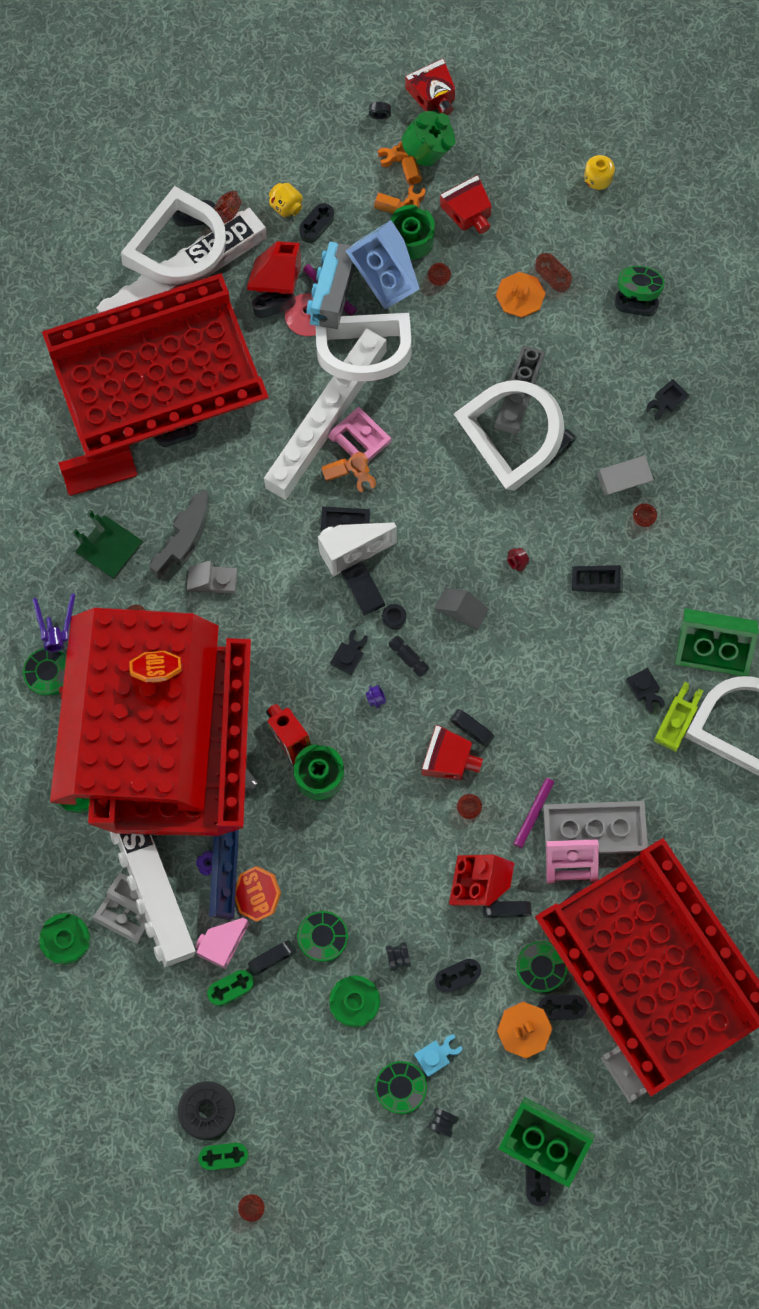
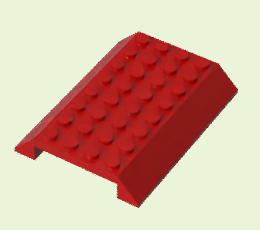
[41,273,269,459]
[50,608,219,812]
[88,638,251,836]
[535,838,759,1097]

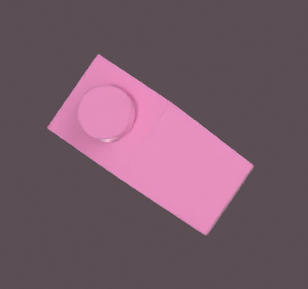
[195,918,249,970]

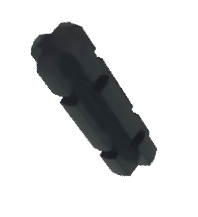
[388,636,429,677]

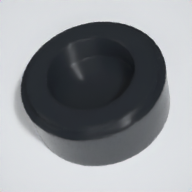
[369,102,391,119]
[382,604,406,629]

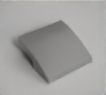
[93,873,148,944]

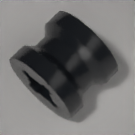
[385,942,411,971]
[427,1108,459,1138]

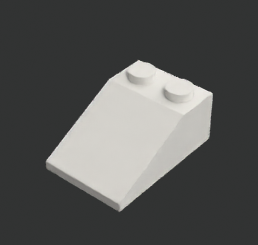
[318,523,397,577]

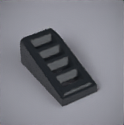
[572,565,623,593]

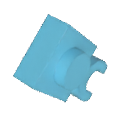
[414,1034,463,1077]

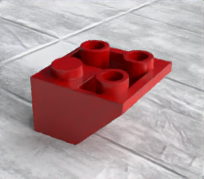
[247,241,301,294]
[449,854,515,906]

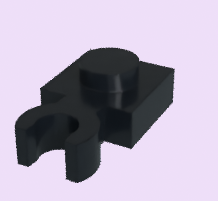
[646,379,689,420]
[330,629,368,676]
[626,668,665,714]

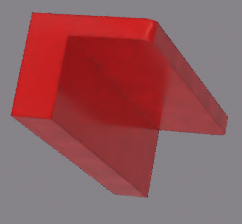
[58,445,138,496]

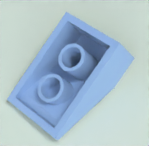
[346,220,420,309]

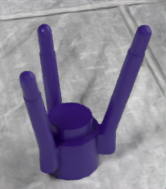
[33,593,75,652]

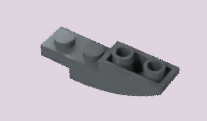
[495,345,545,435]
[149,489,209,579]

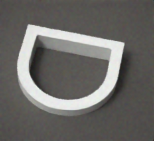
[121,186,226,284]
[316,313,412,381]
[454,380,564,491]
[685,676,759,776]

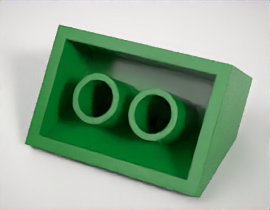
[675,608,758,676]
[498,1097,595,1188]

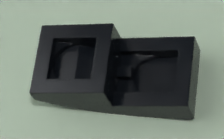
[341,562,386,616]

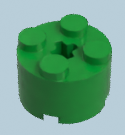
[402,111,456,166]
[389,205,435,260]
[294,744,345,801]

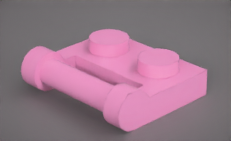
[328,407,391,464]
[546,840,599,884]

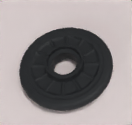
[178,1081,235,1140]

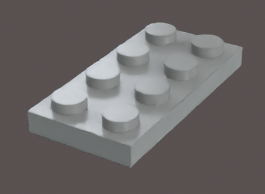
[543,801,648,854]

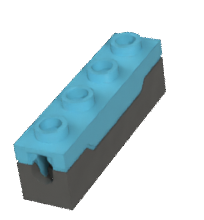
[307,242,355,329]

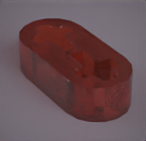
[214,190,242,224]
[535,253,572,292]

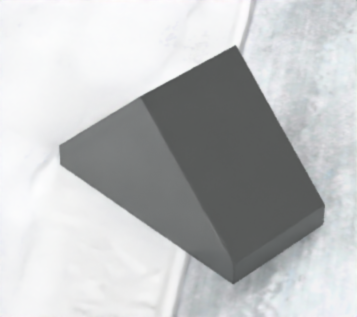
[434,588,489,631]

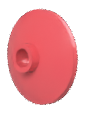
[285,293,316,336]

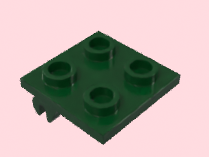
[72,510,143,579]

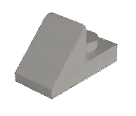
[187,561,237,594]

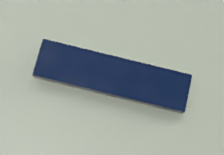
[209,830,239,920]

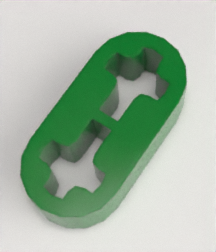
[207,970,254,1007]
[198,1143,249,1171]

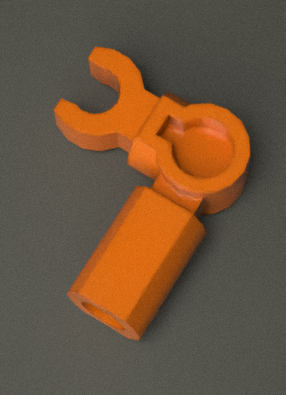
[377,141,422,185]
[374,184,425,214]
[322,452,376,492]

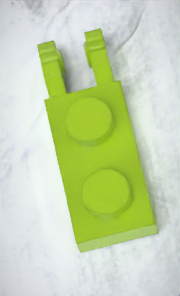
[654,682,703,752]

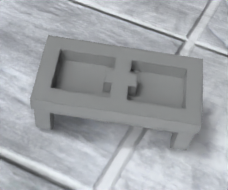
[596,456,653,495]
[600,1046,647,1103]

